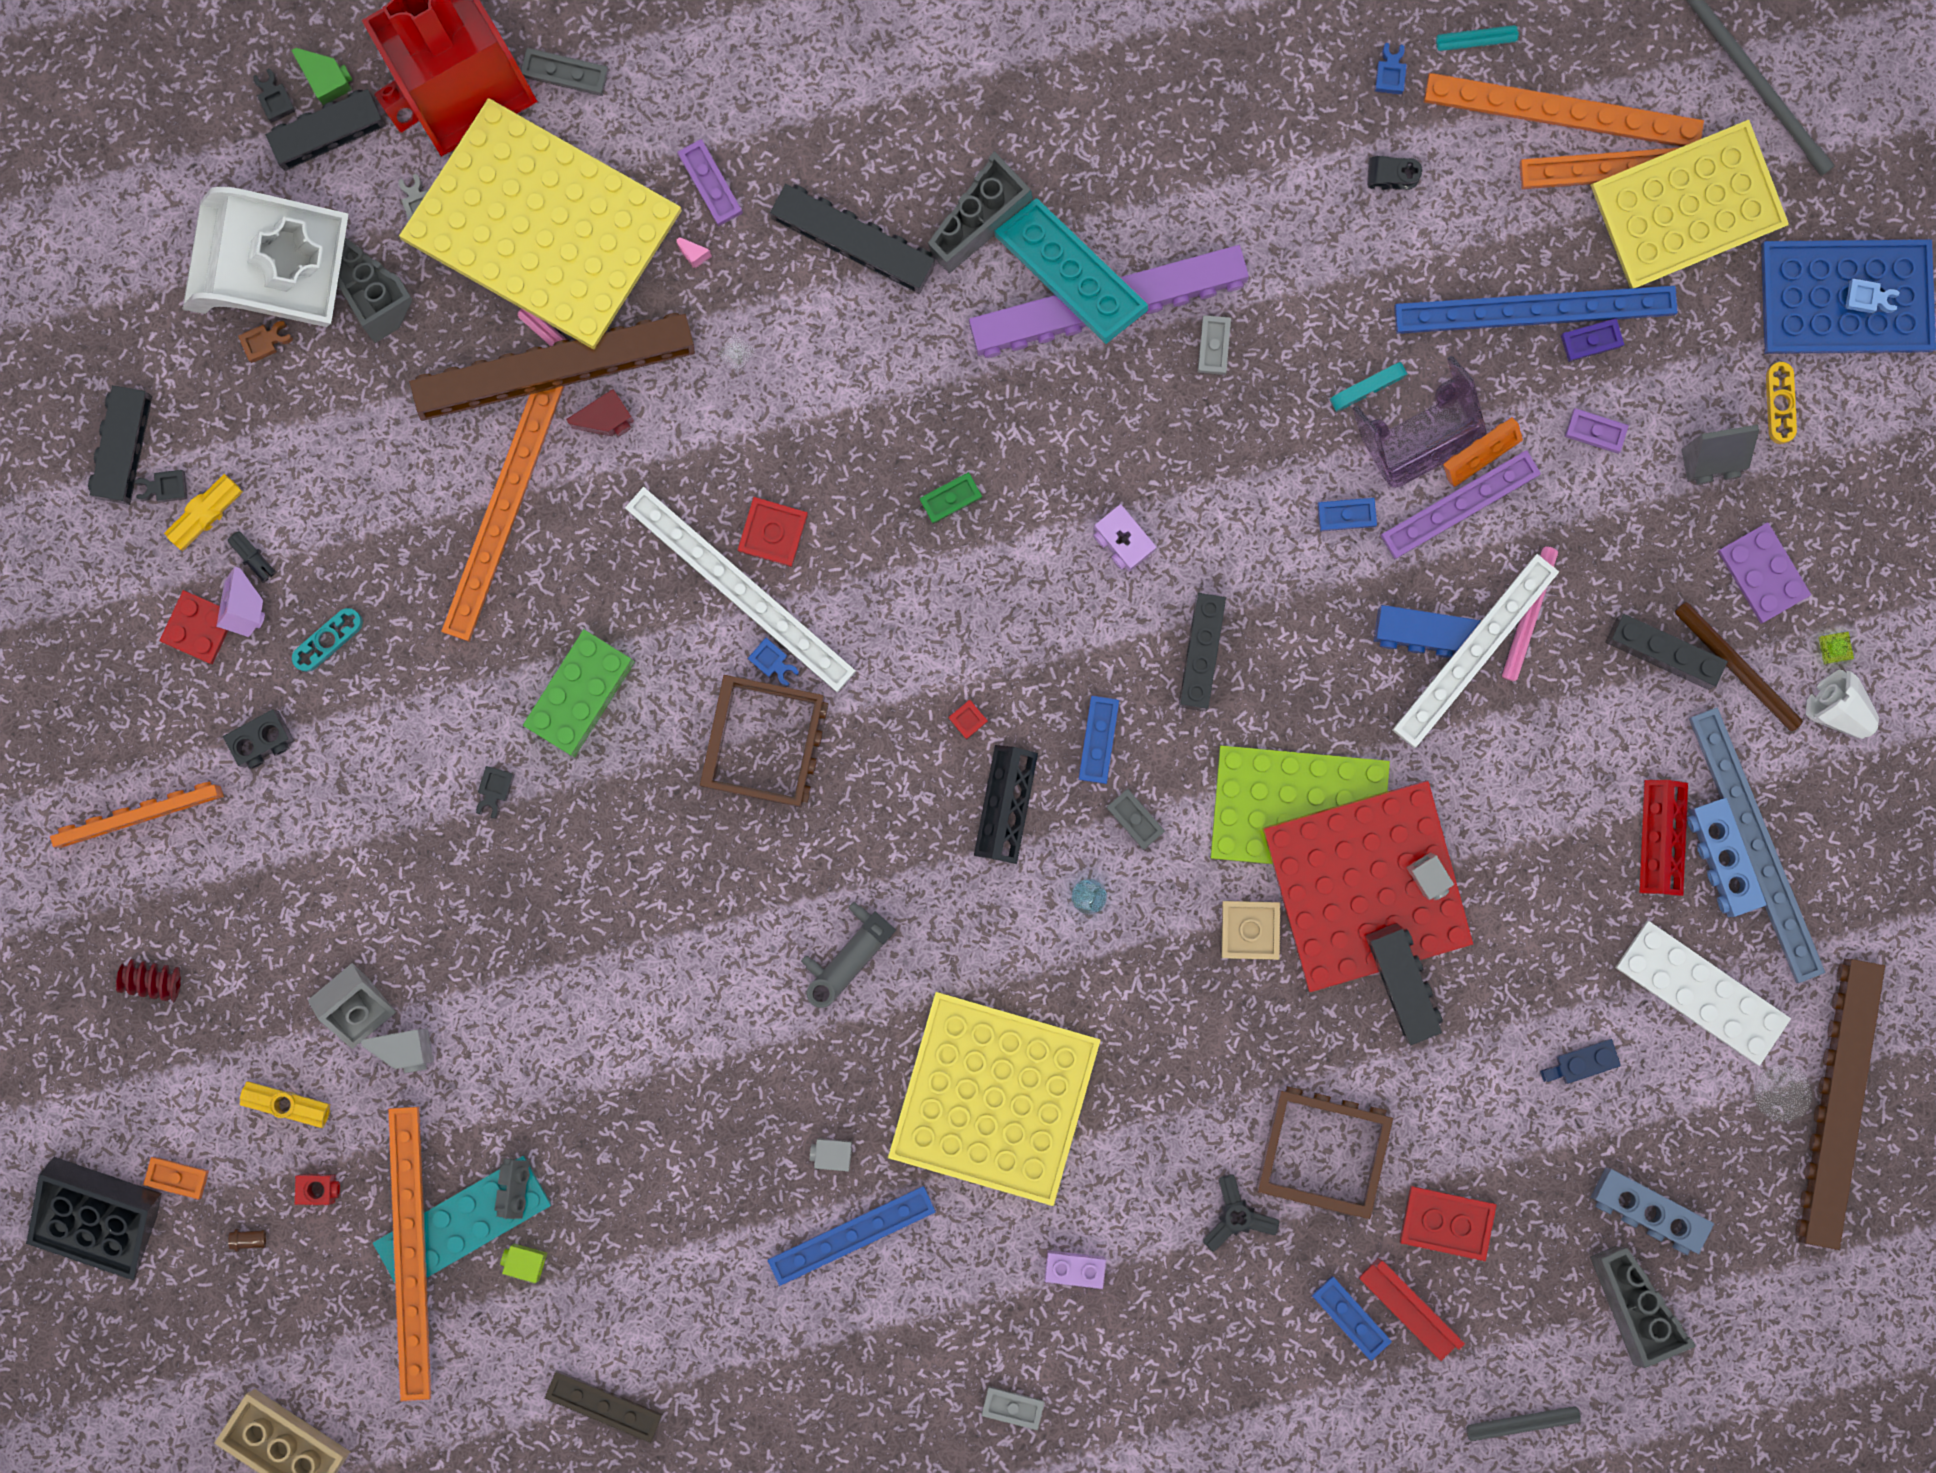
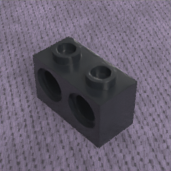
[222,709,295,770]

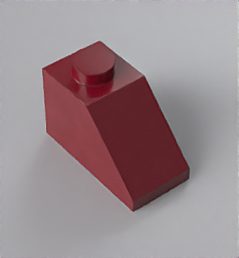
[566,389,635,437]

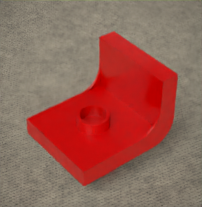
[361,0,538,157]

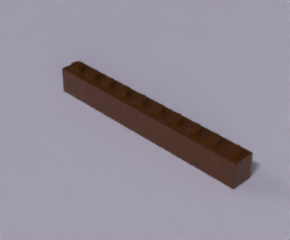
[409,313,695,421]
[1795,959,1886,1250]

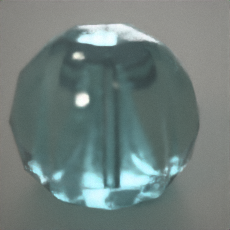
[1071,879,1107,915]

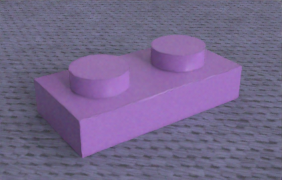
[1565,408,1629,454]

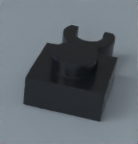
[253,69,296,123]
[135,470,188,502]
[476,766,515,819]

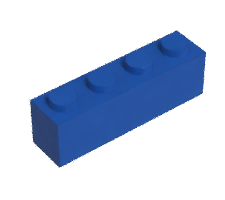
[1373,605,1482,658]

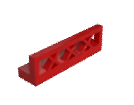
[1639,780,1688,896]
[1358,1258,1465,1361]

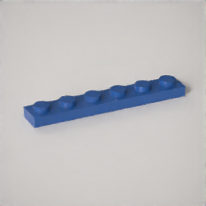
[767,1185,936,1286]

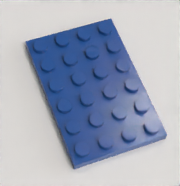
[1761,240,1936,354]

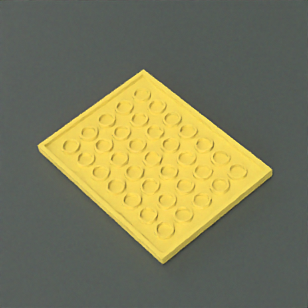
[399,98,682,349]

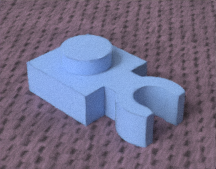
[1845,279,1900,313]

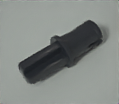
[227,531,277,583]

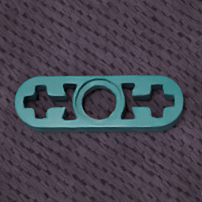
[1329,362,1408,412]
[292,608,363,672]

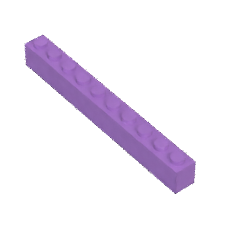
[969,245,1249,358]

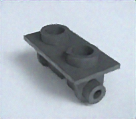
[494,1158,529,1219]

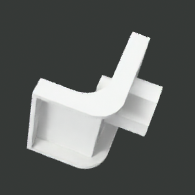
[183,187,348,327]

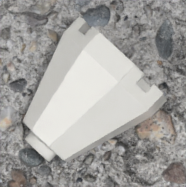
[1806,670,1879,739]

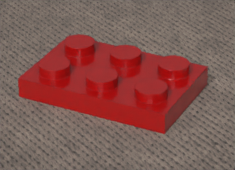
[1399,1186,1497,1261]

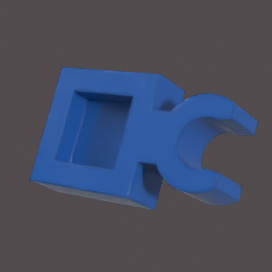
[1375,43,1407,95]
[747,638,800,687]

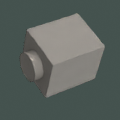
[1406,852,1454,900]
[810,1138,852,1171]

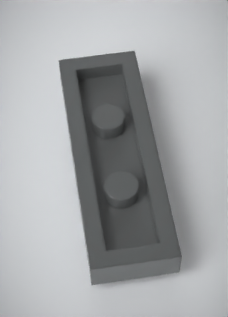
[521,48,609,96]

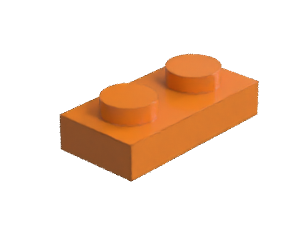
[143,1156,209,1200]

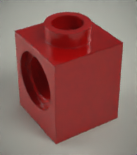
[294,1174,340,1205]

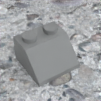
[308,963,396,1049]
[361,1029,434,1073]

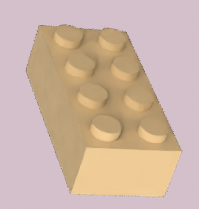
[214,1389,350,1473]

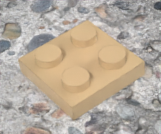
[1221,901,1280,960]

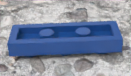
[1078,696,1119,784]
[1311,1276,1392,1361]

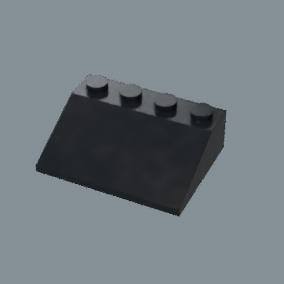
[26,1157,162,1281]

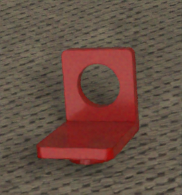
[374,80,419,133]

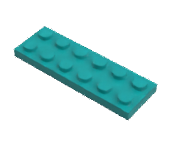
[995,198,1148,344]
[373,1155,552,1283]

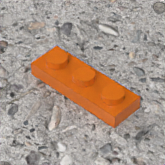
[1443,417,1523,487]

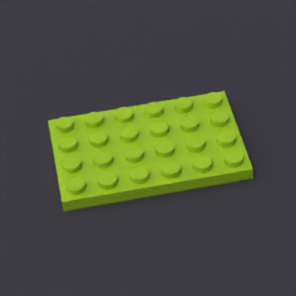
[1210,745,1390,864]

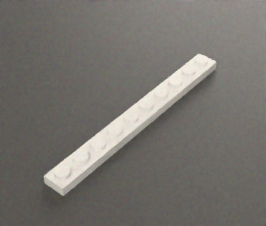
[625,487,856,693]

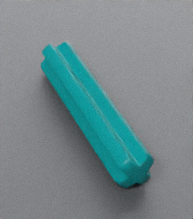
[1436,25,1519,51]

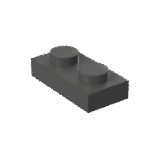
[1106,789,1165,850]

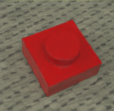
[948,700,988,740]

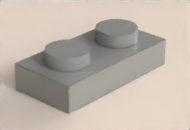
[1197,315,1231,375]
[981,1386,1045,1430]

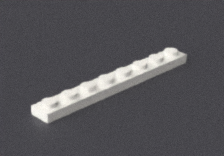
[1392,554,1559,748]

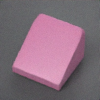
[676,237,712,268]

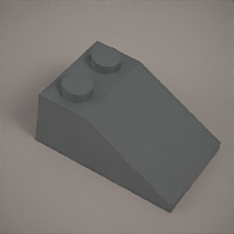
[1681,424,1759,485]

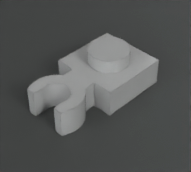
[399,174,428,220]

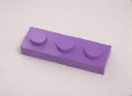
[677,139,743,227]

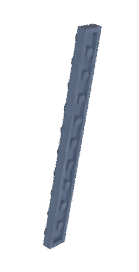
[1689,707,1825,983]

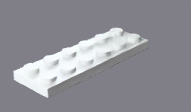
[1615,921,1791,1066]

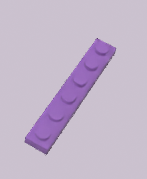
[1380,450,1541,560]

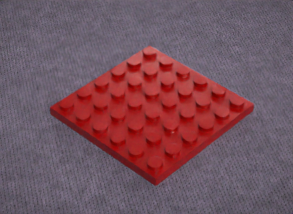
[1263,780,1474,992]

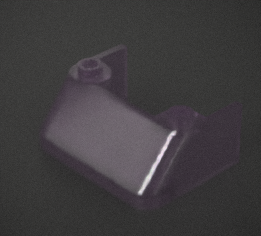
[1353,356,1486,488]

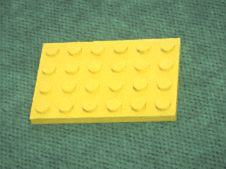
[1590,120,1789,289]

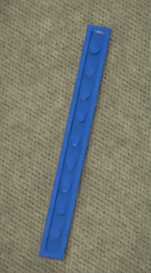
[1394,286,1678,334]

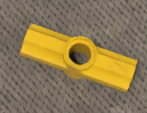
[164,474,243,551]
[239,1081,331,1128]

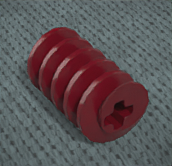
[116,959,181,1003]

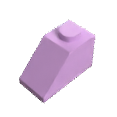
[217,567,265,637]

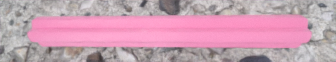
[1502,546,1558,681]

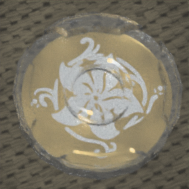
[1753,1065,1812,1122]

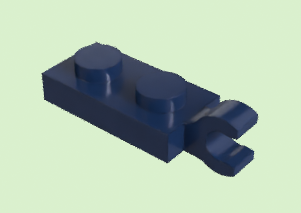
[1540,1039,1621,1084]

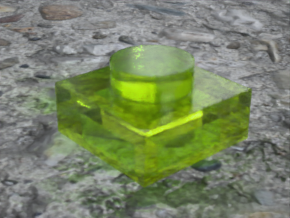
[1818,631,1854,665]

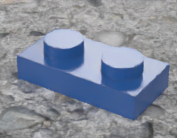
[1317,498,1377,532]

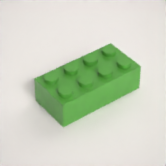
[523,629,635,758]

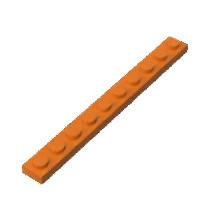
[1424,73,1704,147]
[441,386,565,642]
[388,1107,431,1401]

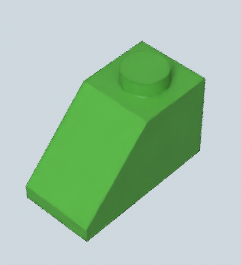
[291,48,353,106]

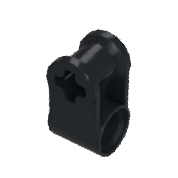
[1367,156,1423,190]

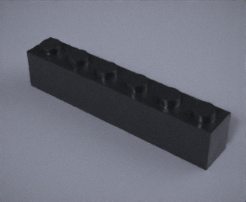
[770,183,935,294]

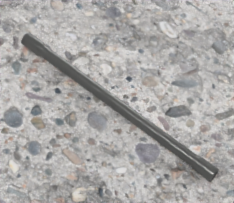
[1686,0,1835,177]

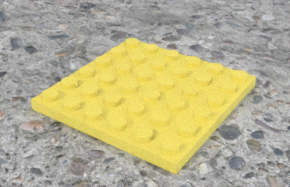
[888,992,1100,1206]

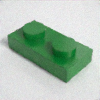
[919,472,982,524]

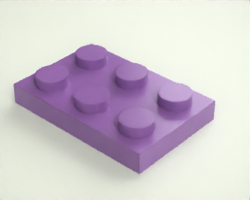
[1718,522,1811,624]

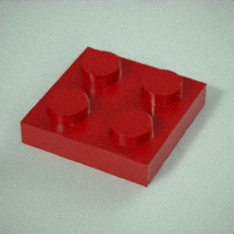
[737,497,808,567]
[159,590,228,665]

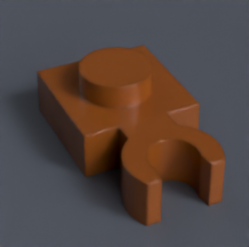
[238,321,293,363]

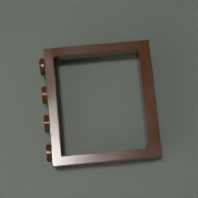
[699,674,829,808]
[1255,1086,1393,1220]

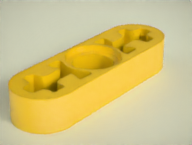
[1766,362,1797,444]

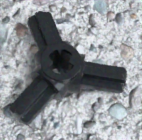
[1203,1174,1279,1252]

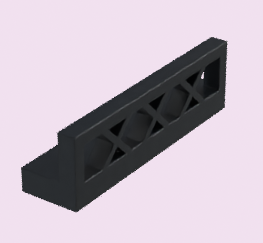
[974,745,1038,864]

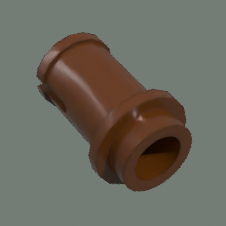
[228,1229,266,1252]

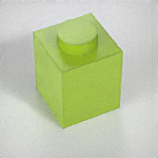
[500,1243,547,1283]

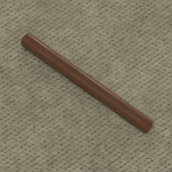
[1675,602,1803,731]

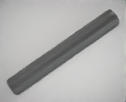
[1466,1406,1581,1441]

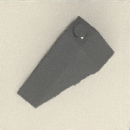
[337,237,412,343]

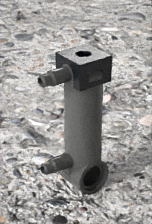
[801,902,897,1008]

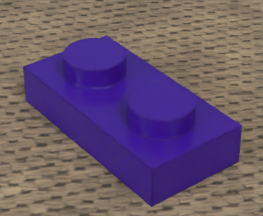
[1561,318,1624,362]

